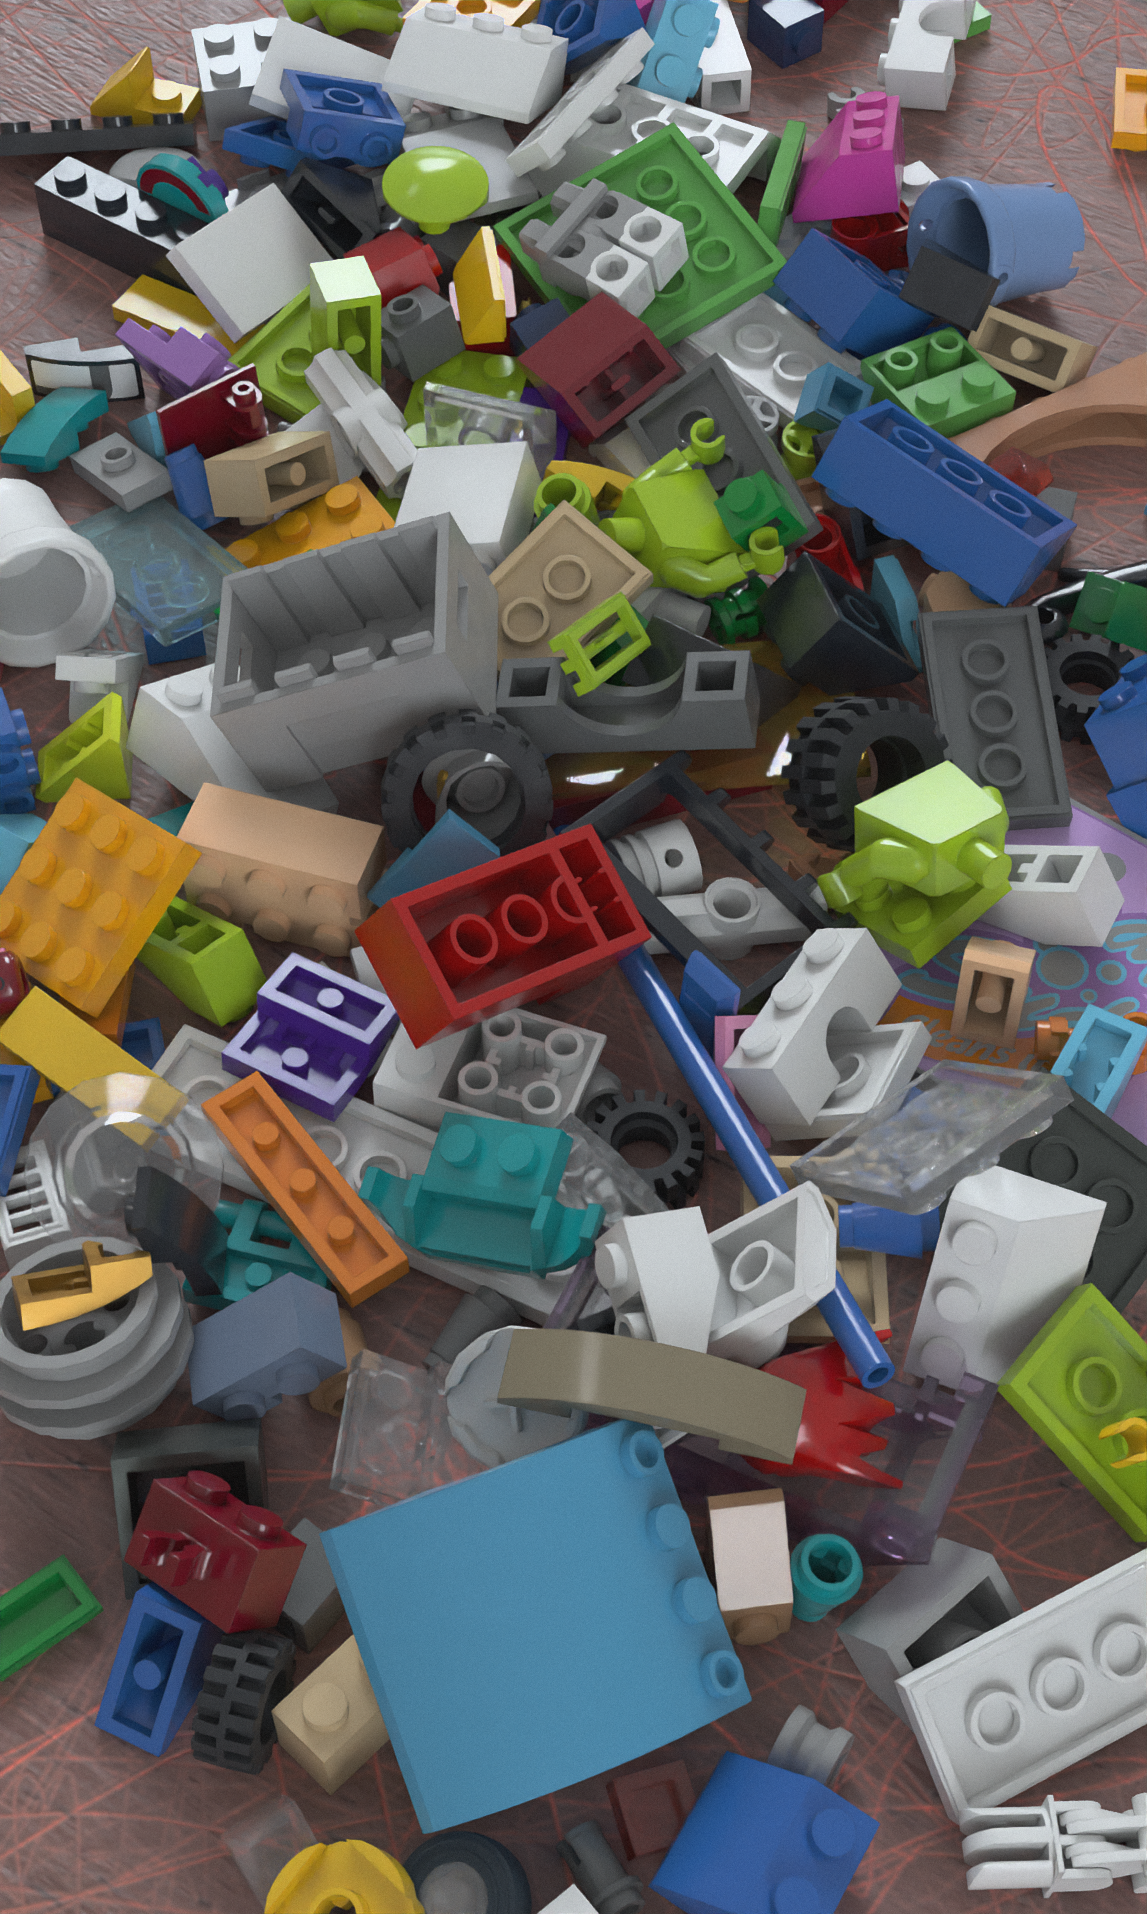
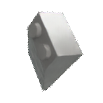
[399,107,539,224]

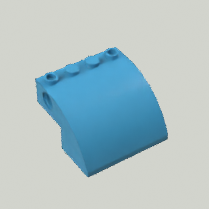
[319,1419,752,1834]

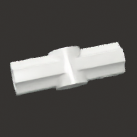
[304,347,417,499]
[644,877,828,960]

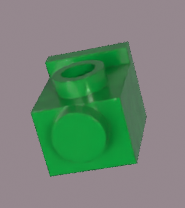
[713,469,809,552]

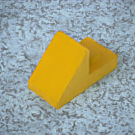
[90,46,202,124]

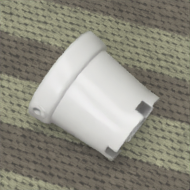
[0,478,116,668]

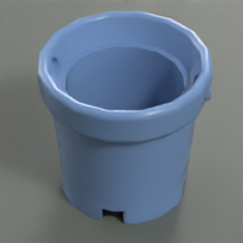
[906,176,1085,320]

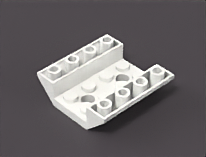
[521,70,782,208]

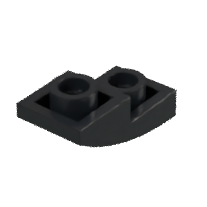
[124,1166,228,1296]

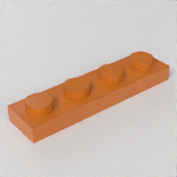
[201,1071,410,1308]

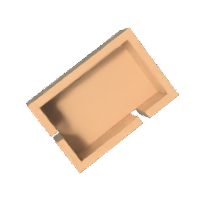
[177,782,388,957]

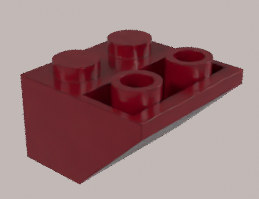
[515,291,681,449]

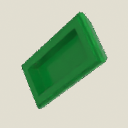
[0,1554,104,1682]

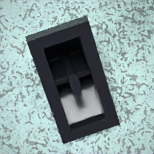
[281,157,381,259]
[898,238,1001,332]

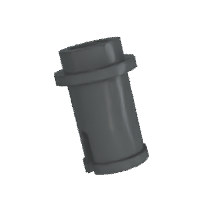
[556,1820,645,1914]

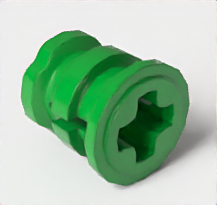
[704,576,768,648]

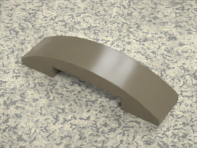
[497,1328,807,1465]

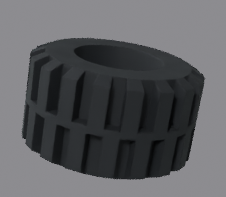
[781,696,953,852]

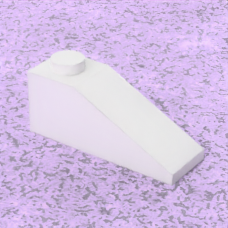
[977,845,1125,947]

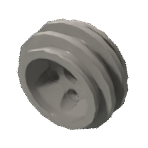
[0,1237,195,1440]

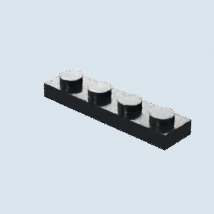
[0,112,198,156]

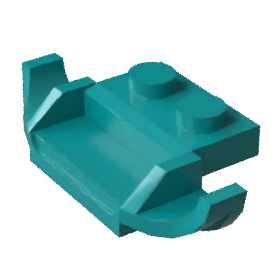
[358,1112,607,1280]

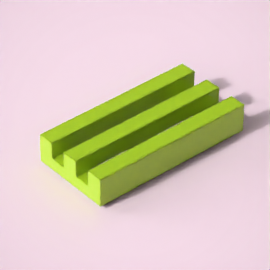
[547,591,652,697]

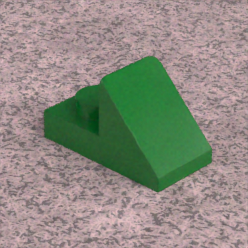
[1069,571,1147,652]

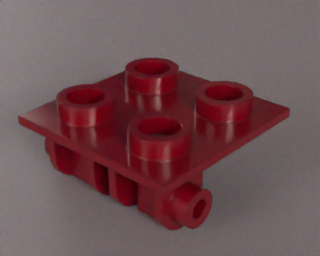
[156,363,270,460]

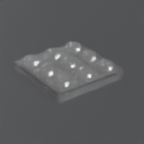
[789,1059,1074,1215]

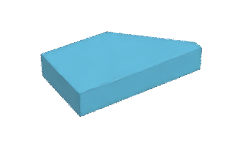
[870,555,923,673]

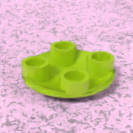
[382,146,489,235]

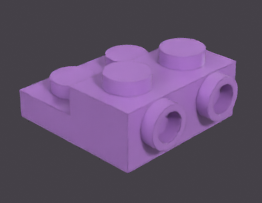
[115,318,240,400]

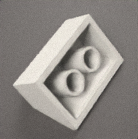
[382,2,569,124]
[902,1157,1107,1395]

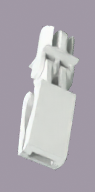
[958,1793,1147,1898]

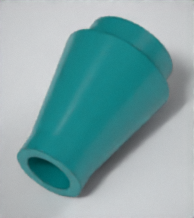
[790,1534,863,1622]

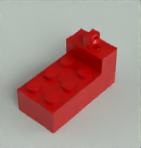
[354,823,652,1050]

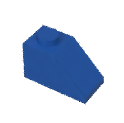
[94,1581,224,1757]

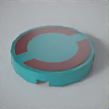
[136,153,229,224]

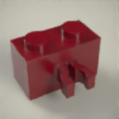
[123,1471,307,1633]

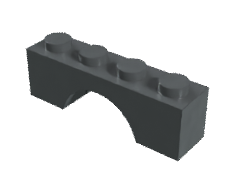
[496,650,760,754]

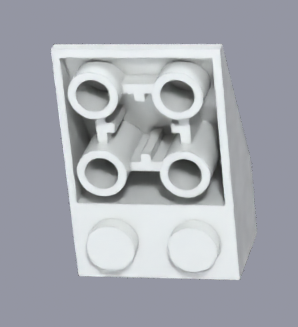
[373,1008,607,1133]

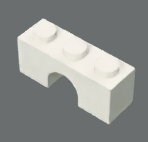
[877,0,976,111]
[722,928,902,1126]

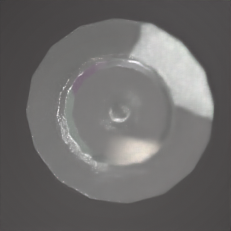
[24,1072,224,1248]

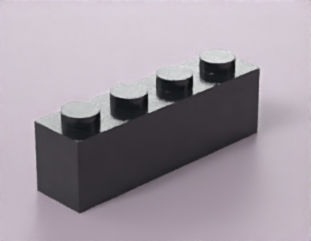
[34,156,209,297]

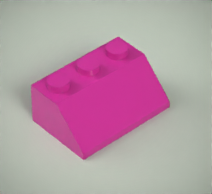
[792,91,905,223]

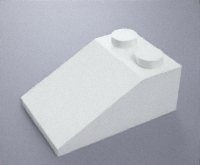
[126,663,339,814]

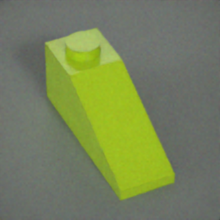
[136,896,267,1027]

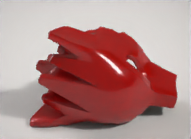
[739,1329,903,1490]

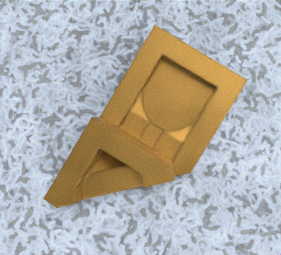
[11,1240,153,1331]

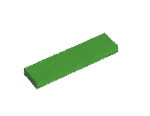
[758,120,807,248]

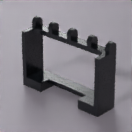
[559,750,859,1016]

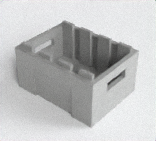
[210,512,498,793]

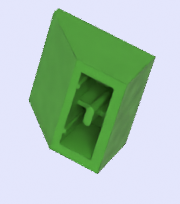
[860,326,1016,438]

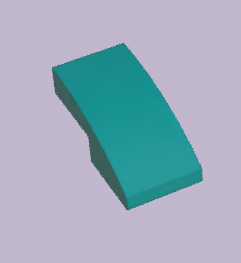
[0,387,109,473]

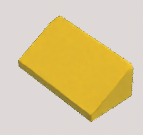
[453,226,506,345]

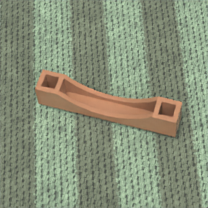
[911,352,1147,550]

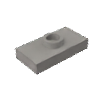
[69,432,173,512]

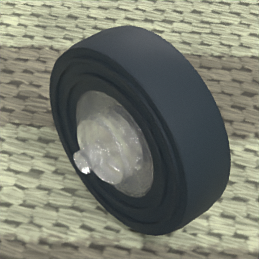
[403,1831,532,1914]

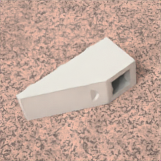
[595,1206,720,1449]

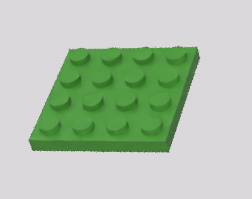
[493,122,787,349]

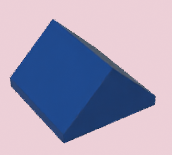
[536,0,648,76]

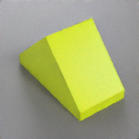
[35,692,133,803]

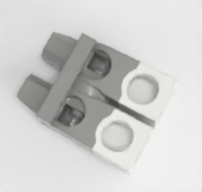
[519,178,689,318]

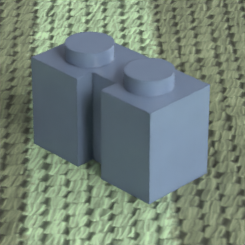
[188,1272,347,1421]

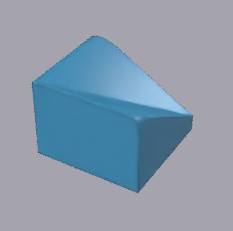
[794,362,874,431]

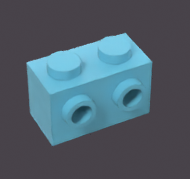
[626,0,720,103]

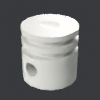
[605,819,703,897]

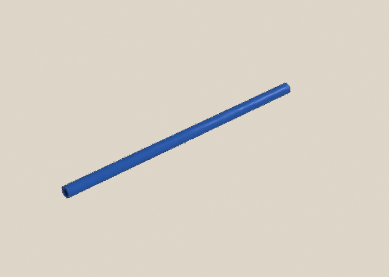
[553,825,895,1388]

